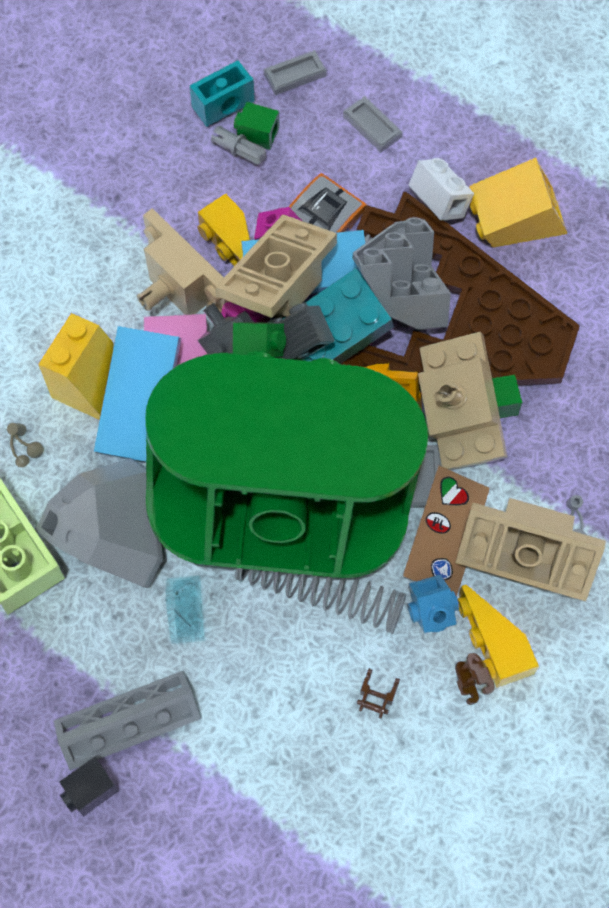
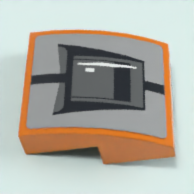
[289,173,367,233]

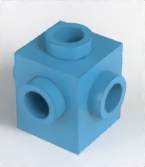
[407,574,459,633]

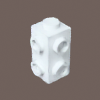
[409,158,474,221]

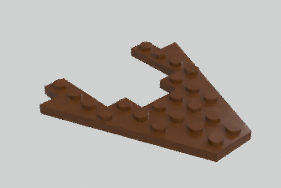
[341,191,580,390]

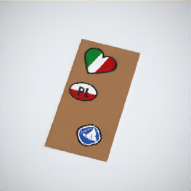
[403,465,490,597]

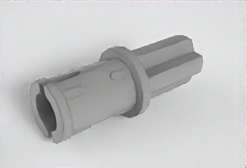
[211,126,266,165]

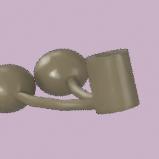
[7,423,43,467]

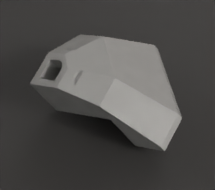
[353,218,451,329]
[35,458,163,588]

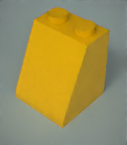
[469,157,568,248]
[38,313,114,420]

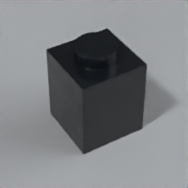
[59,757,118,817]

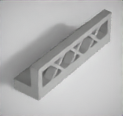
[54,671,201,770]

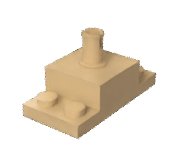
[137,208,229,315]
[215,215,337,318]
[418,332,508,470]
[455,498,606,601]

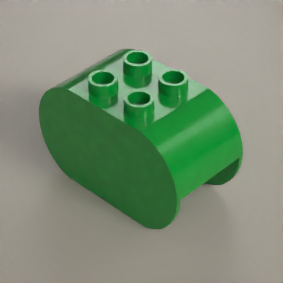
[145,351,428,578]

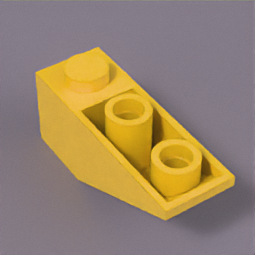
[197,193,250,266]
[457,584,539,688]

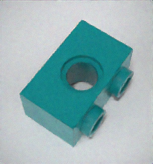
[189,60,255,127]

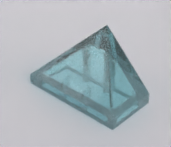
[166,575,205,644]

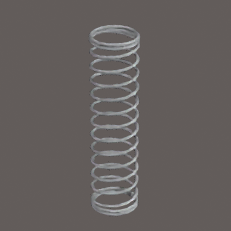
[235,568,406,634]

